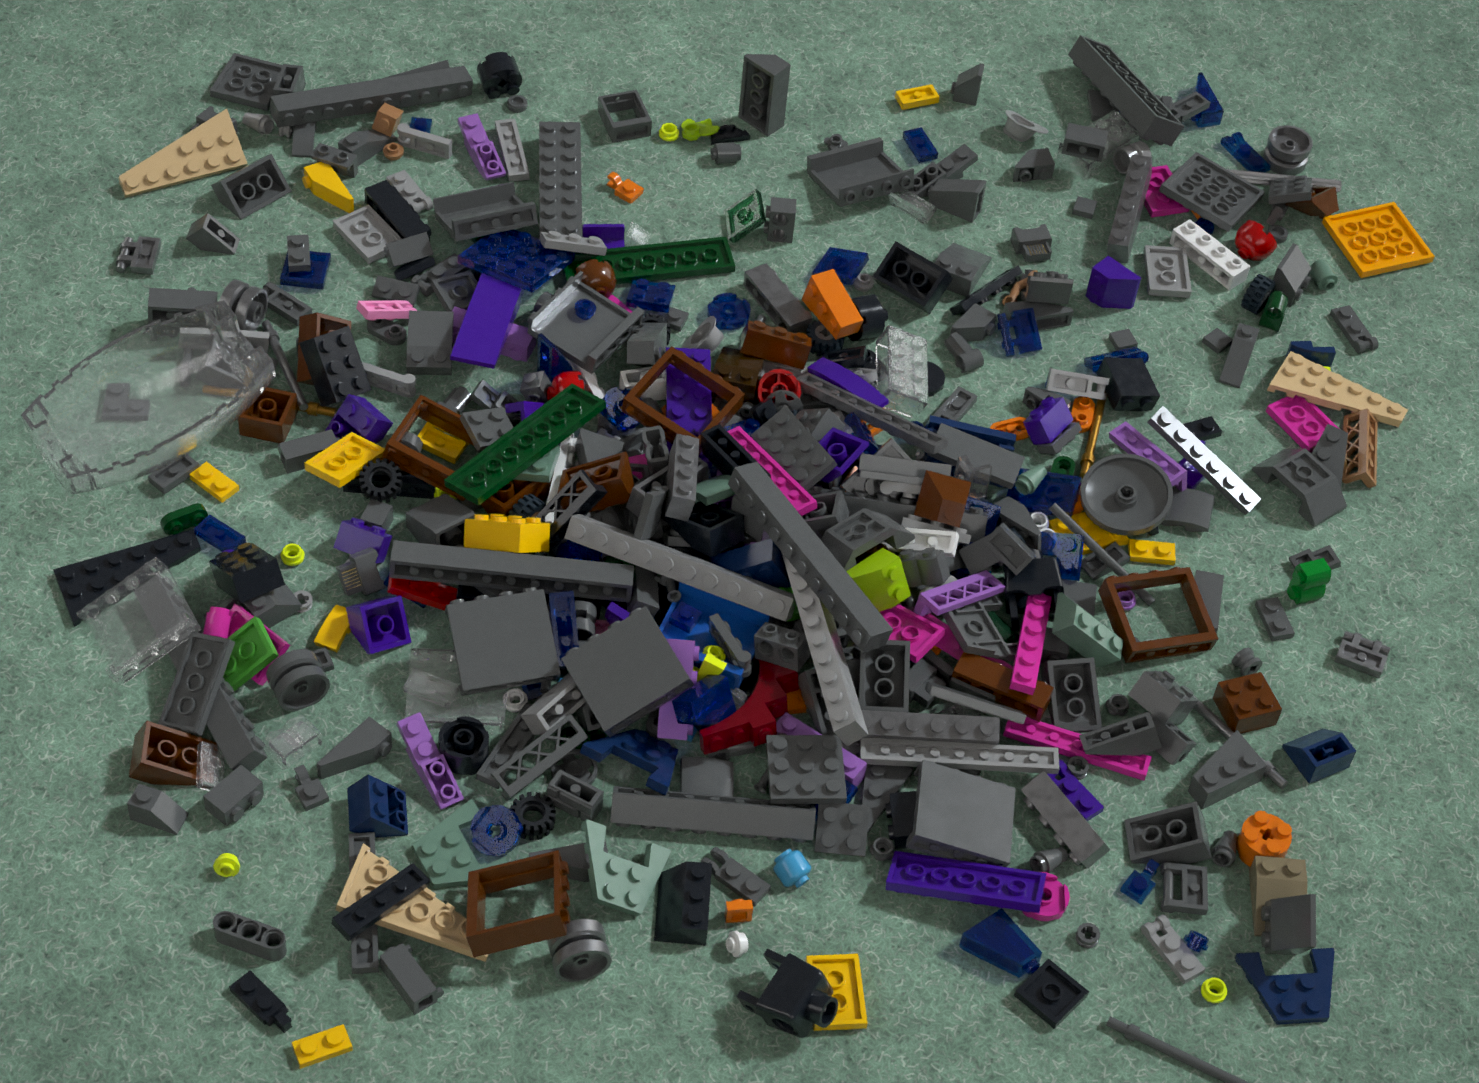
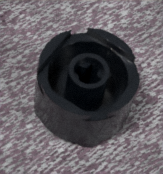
[477,52,522,99]
[848,294,888,341]
[438,716,489,775]

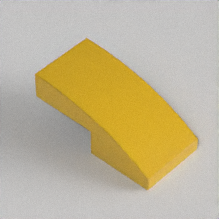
[314,604,351,653]

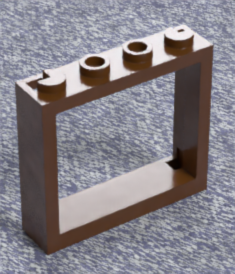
[622,346,745,456]
[381,395,474,502]
[1098,567,1218,663]
[466,850,570,957]

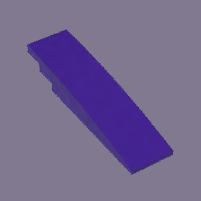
[450,257,531,369]

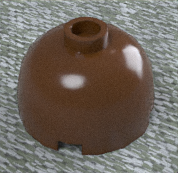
[575,259,616,298]

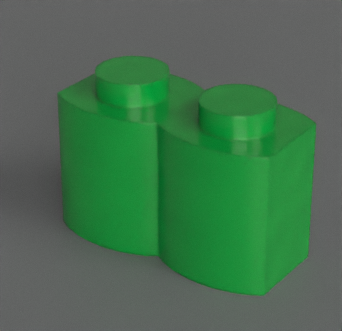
[1287,558,1331,605]

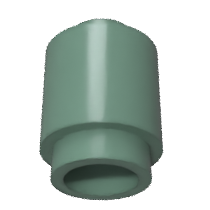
[1310,260,1338,290]

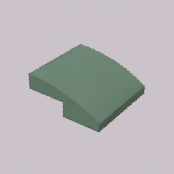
[695,475,736,506]

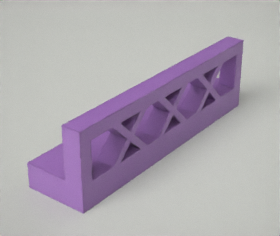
[1109,421,1187,492]
[913,570,1006,616]

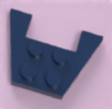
[580,729,678,795]
[1235,948,1335,1025]

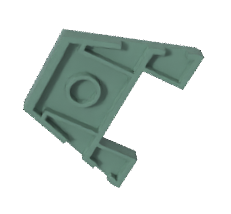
[412,799,508,889]
[581,819,671,916]

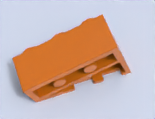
[801,269,864,339]

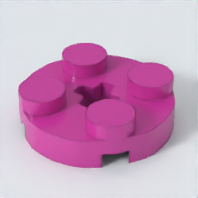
[1022,872,1070,921]

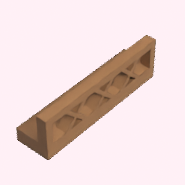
[1342,408,1378,488]

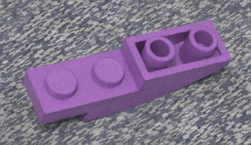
[458,113,506,180]
[396,712,464,810]

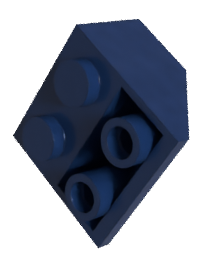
[1282,729,1356,784]
[347,774,408,838]

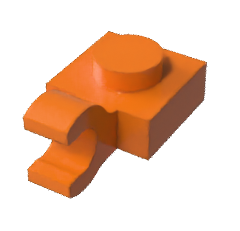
[607,172,644,204]

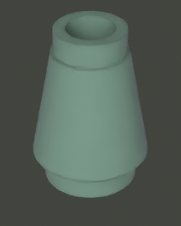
[1015,464,1047,495]

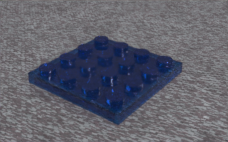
[457,229,575,293]

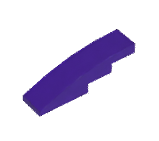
[807,357,889,408]

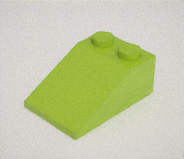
[846,548,911,612]

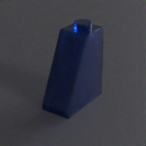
[672,675,737,725]
[959,908,1042,978]

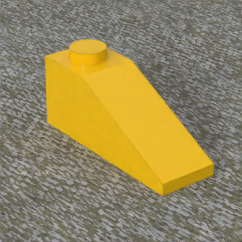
[302,162,354,213]

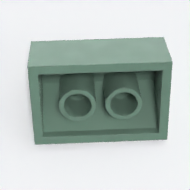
[1052,592,1123,667]

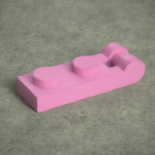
[356,300,417,321]

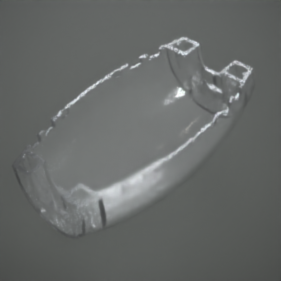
[21,300,276,495]

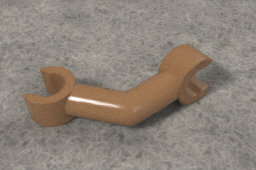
[1002,270,1037,306]

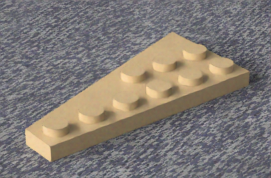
[119,109,248,198]
[1267,351,1408,427]
[336,843,489,962]

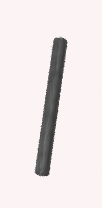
[1227,169,1342,192]

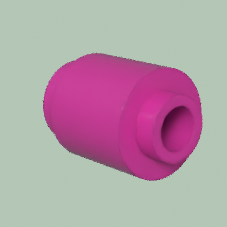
[203,607,231,639]

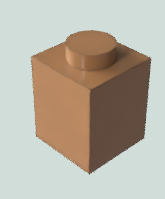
[372,103,404,137]

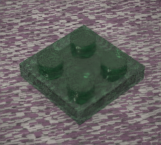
[724,189,766,243]

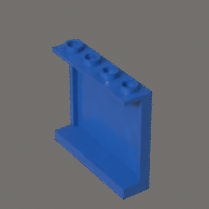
[659,582,770,691]

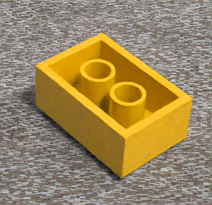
[464,514,550,553]

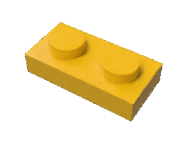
[895,84,940,110]
[189,461,239,503]
[1128,539,1176,566]
[292,1024,353,1069]

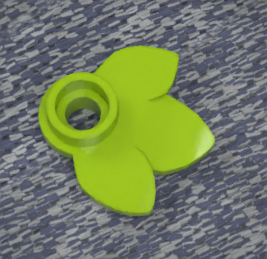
[681,118,720,141]

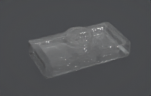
[196,741,224,791]

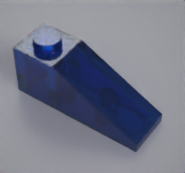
[1191,72,1224,128]
[537,333,573,383]
[548,591,579,666]

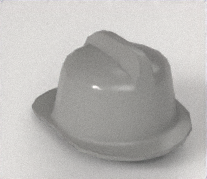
[1003,110,1049,142]
[681,316,724,353]

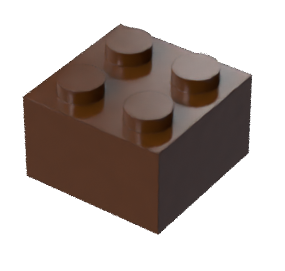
[238,384,298,443]
[1213,672,1282,734]

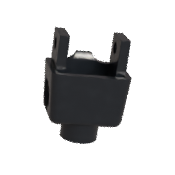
[1004,549,1064,631]
[736,948,838,1038]

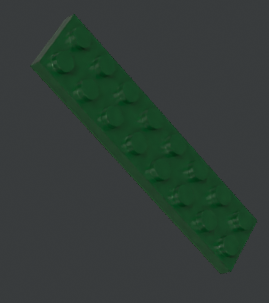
[560,236,735,284]
[444,384,606,506]

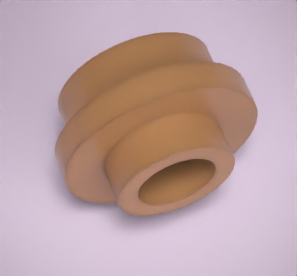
[383,143,404,161]

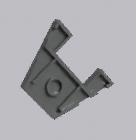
[943,595,1018,662]

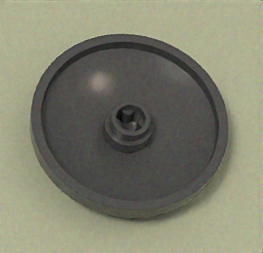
[1080,454,1173,536]

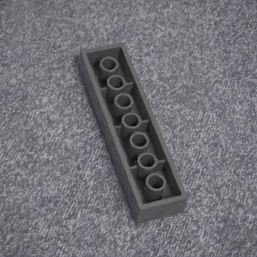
[1068,35,1185,146]
[539,121,582,254]

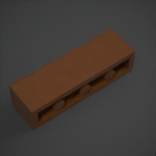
[952,652,1054,722]

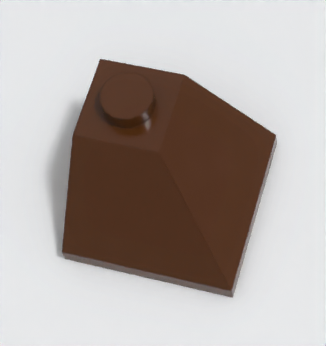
[1285,187,1339,219]
[914,470,971,528]

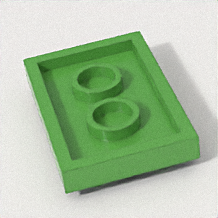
[223,616,279,691]

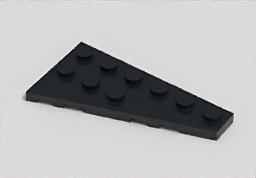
[53,529,201,627]

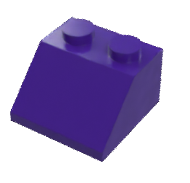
[1085,255,1141,309]
[819,427,869,483]
[346,595,411,654]

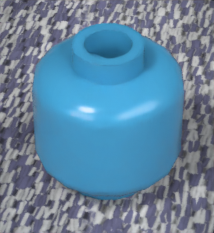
[773,849,811,888]

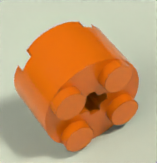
[1236,811,1292,867]

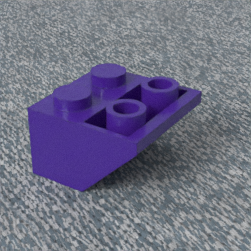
[325,394,393,444]

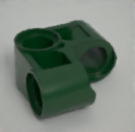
[1258,291,1288,332]

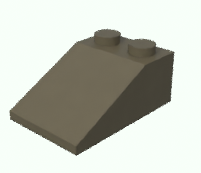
[1249,856,1308,937]

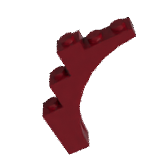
[699,655,799,755]

